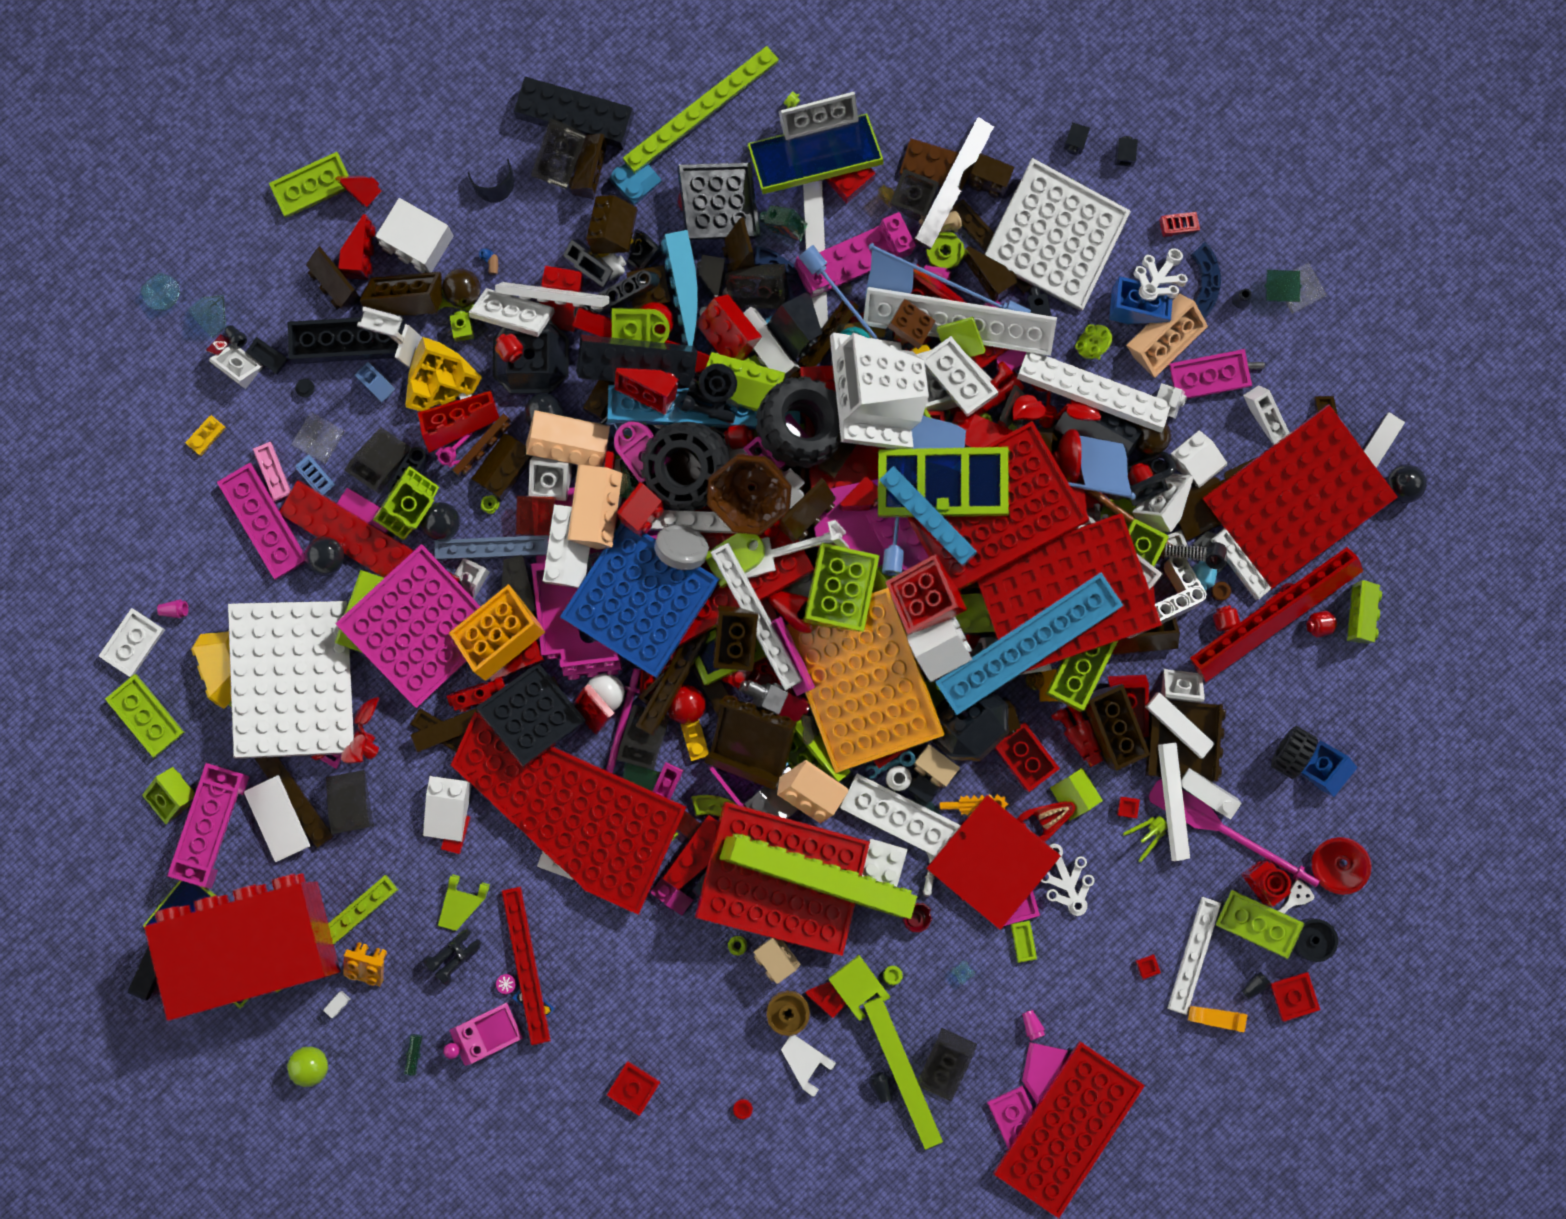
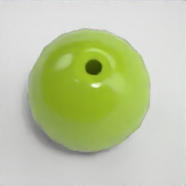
[287,1046,328,1087]

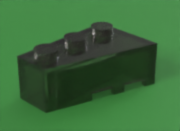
[501,555,537,614]

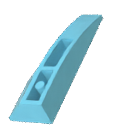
[661,230,697,346]

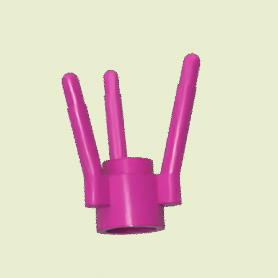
[435,432,473,467]

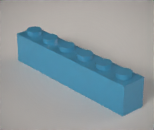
[879,466,977,567]

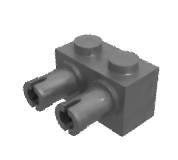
[739,680,788,714]

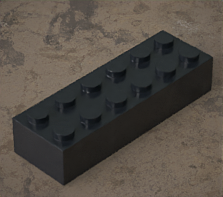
[514,76,634,149]
[287,315,406,364]
[576,335,698,388]

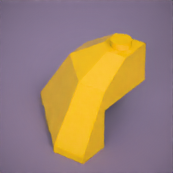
[405,337,482,411]
[191,632,231,709]

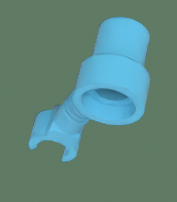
[866,750,915,779]

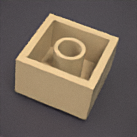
[913,744,960,787]
[754,938,801,984]

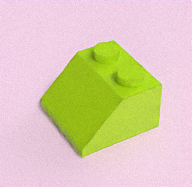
[142,767,195,825]

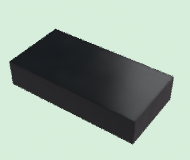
[246,337,288,375]

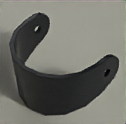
[467,159,515,203]

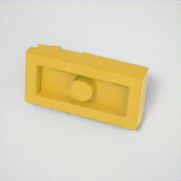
[185,415,226,456]
[681,720,709,761]

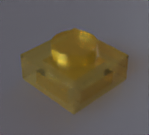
[878,185,897,208]

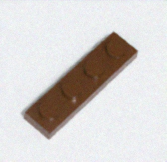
[452,413,511,478]

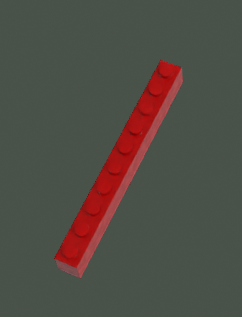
[1190,547,1363,682]

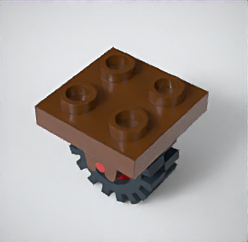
[885,299,936,351]

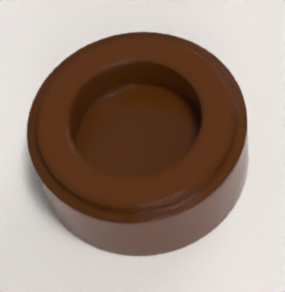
[1211,581,1231,601]

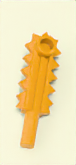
[940,794,1008,816]

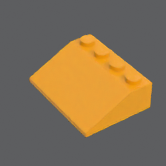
[449,584,545,681]

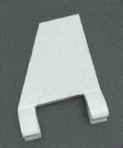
[781,1035,836,1097]

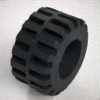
[1271,726,1318,779]

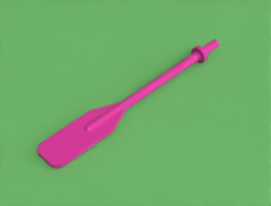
[606,668,641,773]
[1149,779,1319,887]

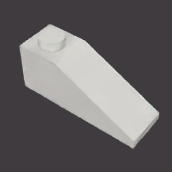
[1243,385,1289,445]
[1181,768,1242,819]

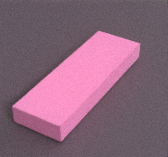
[253,442,291,502]

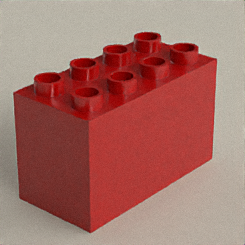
[144,873,341,1021]

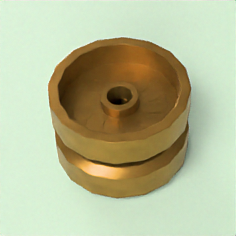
[767,990,810,1036]

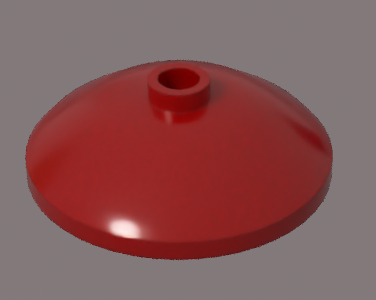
[1053,429,1082,484]
[1312,837,1372,895]

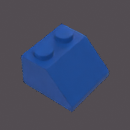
[1301,740,1358,797]

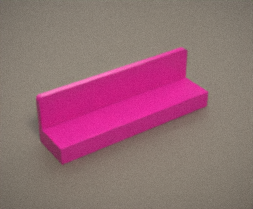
[771,617,815,696]

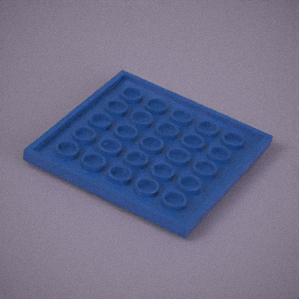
[560,522,720,678]

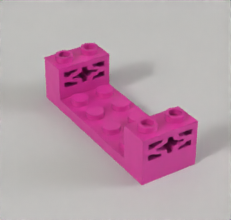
[794,212,916,298]
[167,763,249,889]

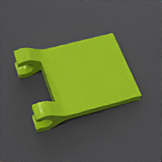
[828,955,890,1021]

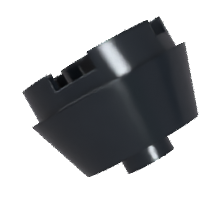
[699,364,737,402]

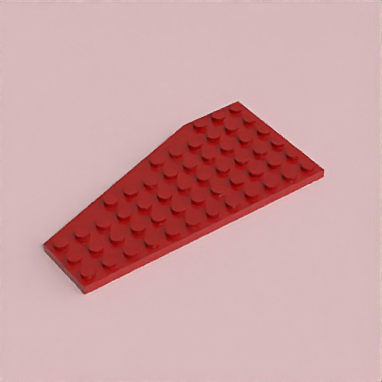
[451,712,687,915]

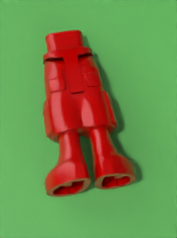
[960,361,1025,416]
[1051,705,1104,767]

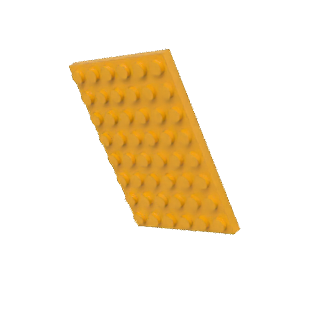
[786,588,944,773]

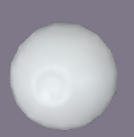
[587,673,625,711]

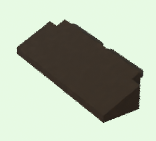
[1177,457,1257,541]

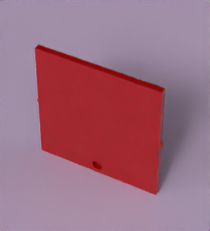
[926,795,1061,930]

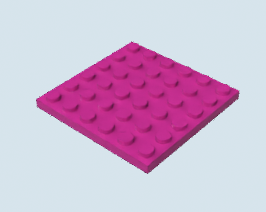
[335,544,480,708]

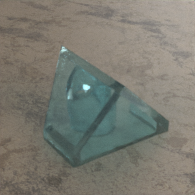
[188,295,227,338]

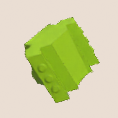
[373,466,439,540]

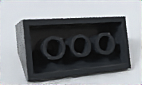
[1053,402,1143,458]

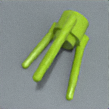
[1123,816,1168,862]

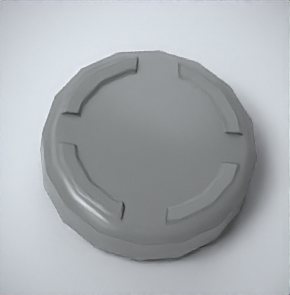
[654,525,709,570]

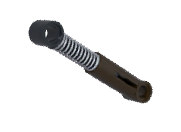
[1159,542,1227,569]

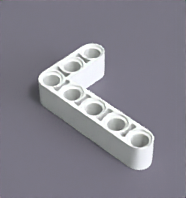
[1127,556,1206,638]

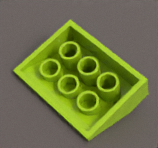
[803,542,879,632]

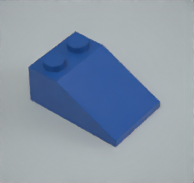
[1109,276,1173,324]

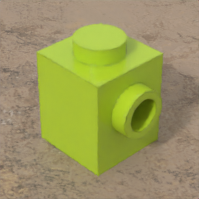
[450,311,475,342]

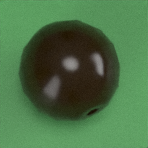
[442,268,481,308]
[1134,423,1172,455]

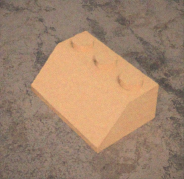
[777,760,848,823]

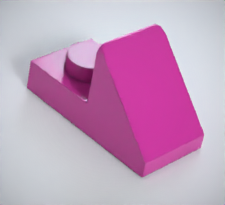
[653,762,683,799]
[651,877,693,915]

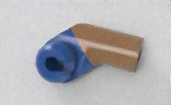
[479,248,498,275]

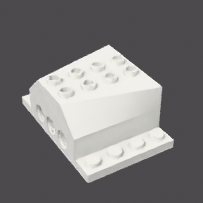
[830,333,929,449]

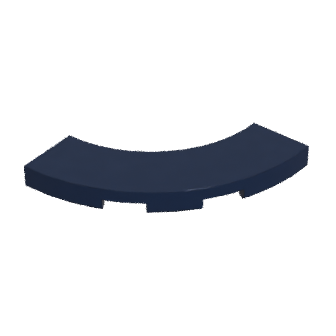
[1191,241,1221,319]
[754,246,807,301]

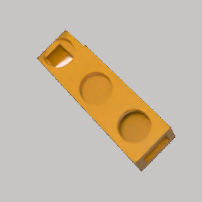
[1188,1005,1247,1032]

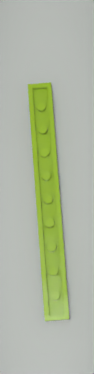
[623,46,779,174]

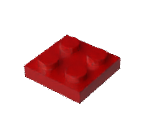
[1270,972,1320,1022]
[607,1061,661,1116]

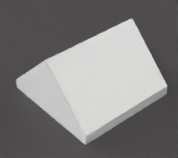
[209,345,263,389]
[1161,669,1205,703]

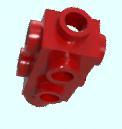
[447,676,505,712]

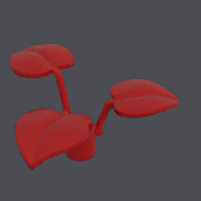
[1013,384,1101,428]
[311,697,380,763]

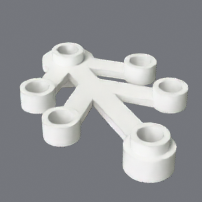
[1134,249,1188,301]
[1041,844,1094,916]

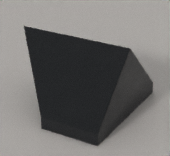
[627,229,661,270]

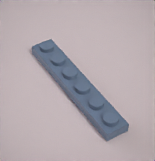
[435,535,549,560]

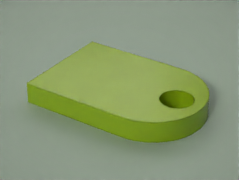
[612,308,670,343]
[706,533,765,588]

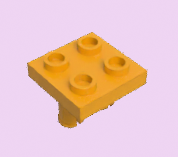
[343,942,387,987]

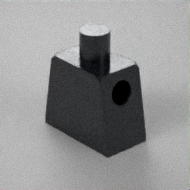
[1025,287,1052,317]

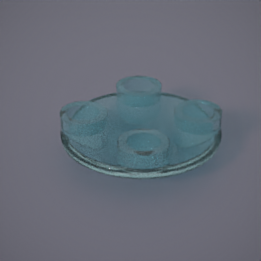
[141,273,180,311]

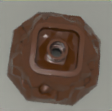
[707,454,792,535]

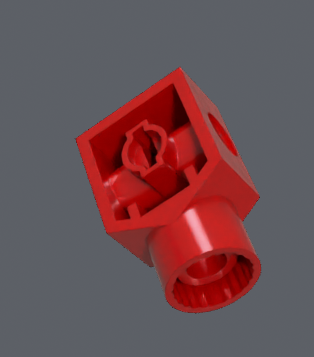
[1241,861,1291,907]

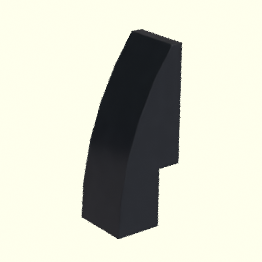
[563,239,613,287]

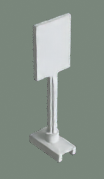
[358,307,422,369]
[746,520,849,578]

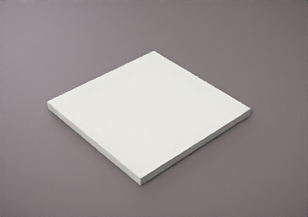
[984,158,1131,311]

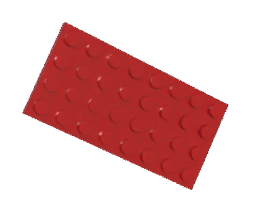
[993,1041,1145,1218]

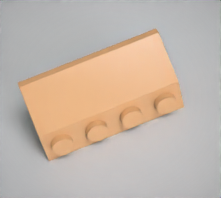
[1127,294,1208,378]
[526,410,610,467]
[567,465,622,550]

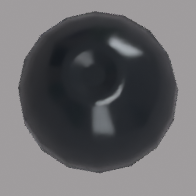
[524,393,564,426]
[1386,464,1427,503]
[421,502,461,541]
[305,536,345,576]

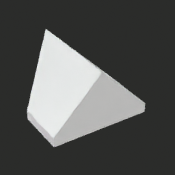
[455,559,490,599]

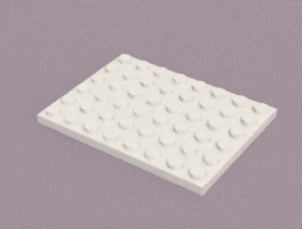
[228,601,354,759]

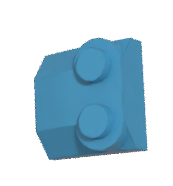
[608,163,662,206]

